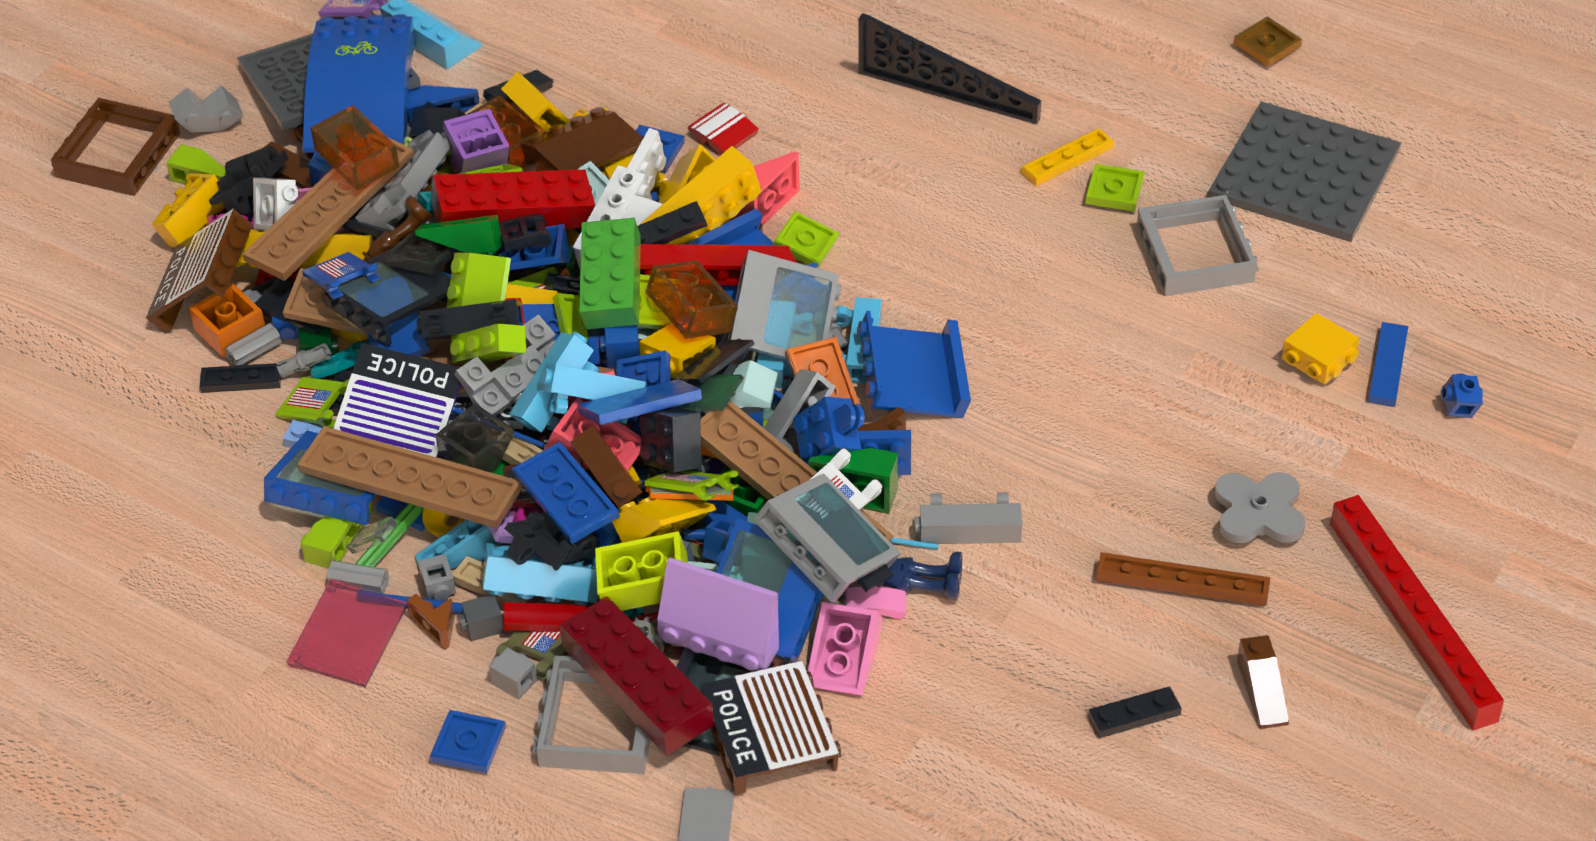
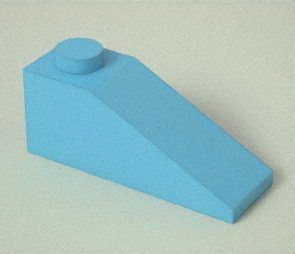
[415,520,508,573]

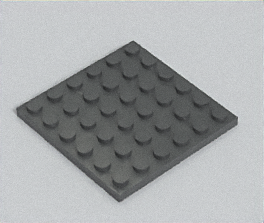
[237,17,421,130]
[1208,101,1402,242]

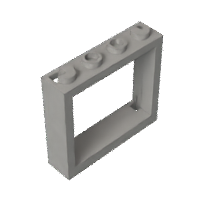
[1136,195,1259,296]
[533,655,651,774]

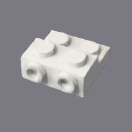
[253,178,298,231]

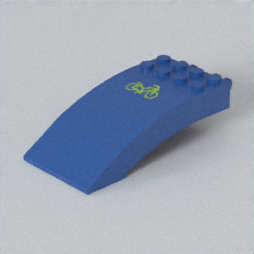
[303,14,415,153]

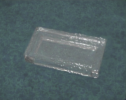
[346,517,397,554]

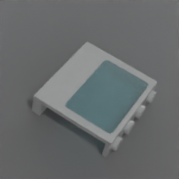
[727,250,841,360]
[753,473,901,602]

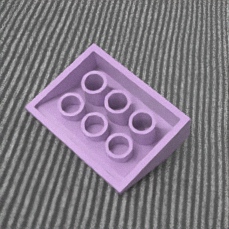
[657,558,779,671]

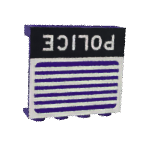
[333,343,462,457]

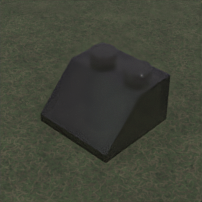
[435,403,515,472]

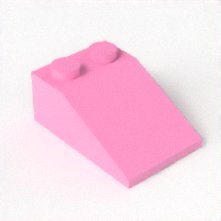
[808,602,883,696]

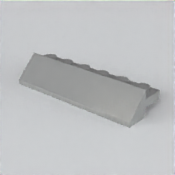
[355,130,453,230]

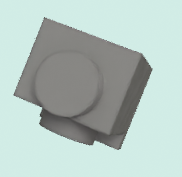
[418,554,456,601]

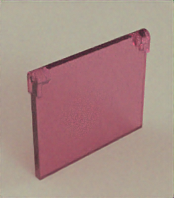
[286,579,408,688]

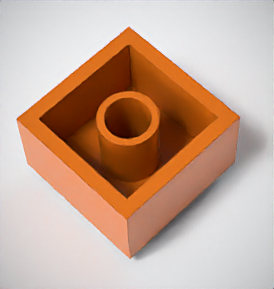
[189,283,265,357]

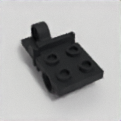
[208,146,289,215]
[504,511,600,571]

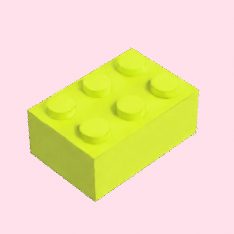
[595,531,688,611]

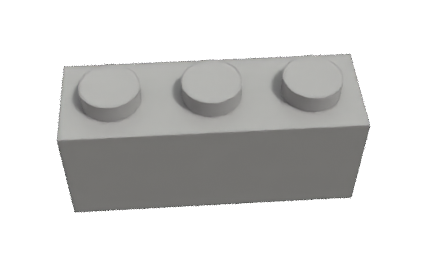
[764,369,835,453]

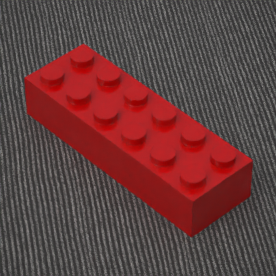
[430,169,596,229]

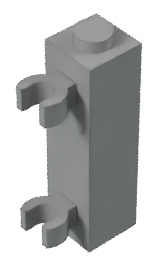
[915,492,1022,544]

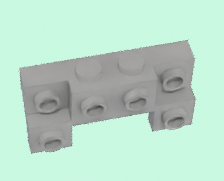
[454,315,556,420]

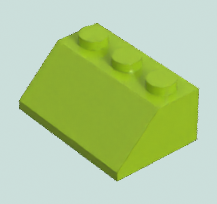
[447,253,511,308]

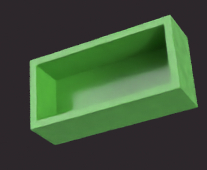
[579,217,641,330]

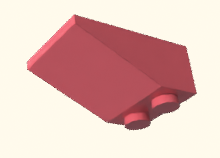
[731,151,800,225]
[543,398,641,471]

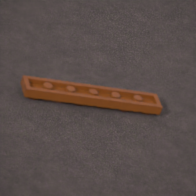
[1096,552,1271,606]

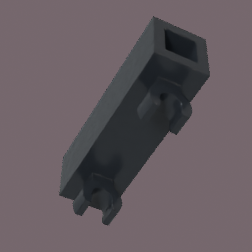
[417,299,523,341]

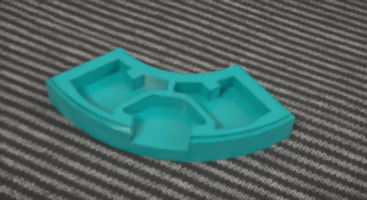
[311,340,371,379]

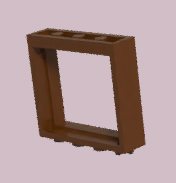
[51,97,181,196]

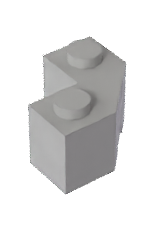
[169,86,243,133]

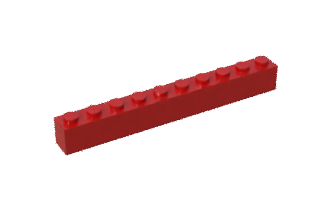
[1330,495,1504,731]

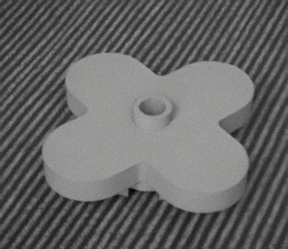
[1215,472,1305,543]

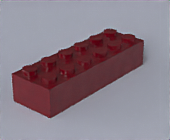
[560,596,714,756]

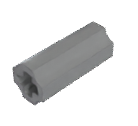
[224,323,281,366]
[327,560,389,594]

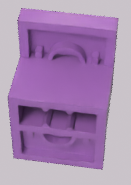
[443,109,510,174]

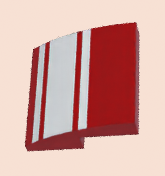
[687,103,759,156]

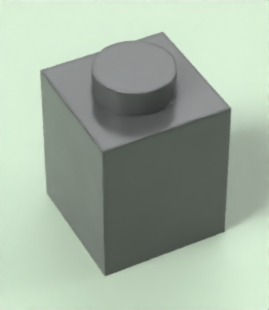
[458,594,504,641]

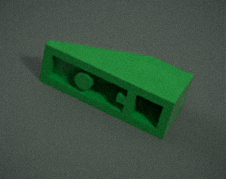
[415,215,503,256]

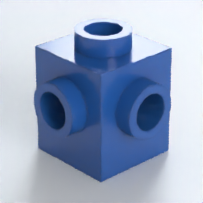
[1441,373,1483,418]

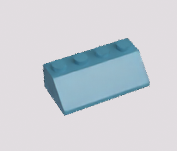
[380,0,482,70]
[482,543,598,606]

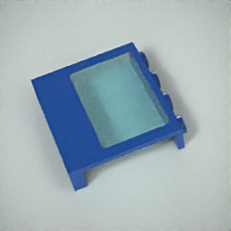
[264,431,377,525]
[716,518,823,663]

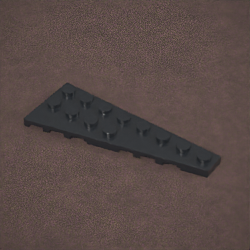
[858,13,1041,125]

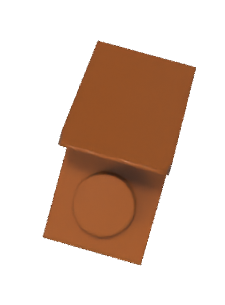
[407,594,455,650]

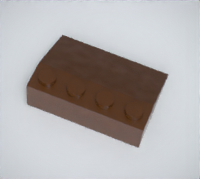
[521,107,643,171]

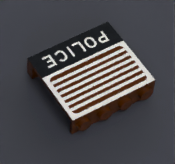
[146,209,253,334]
[701,661,842,795]

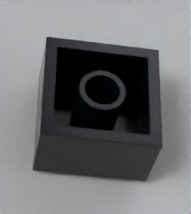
[639,407,702,472]

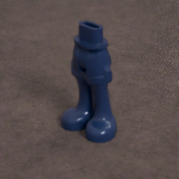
[881,551,963,600]

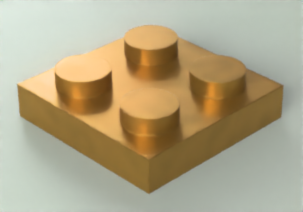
[1233,16,1302,67]

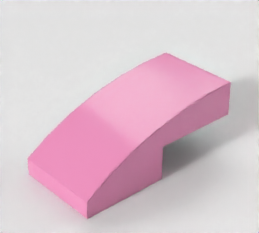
[844,587,906,620]

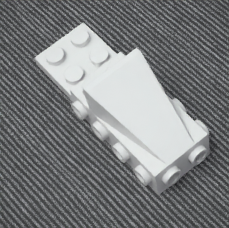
[573,128,666,270]

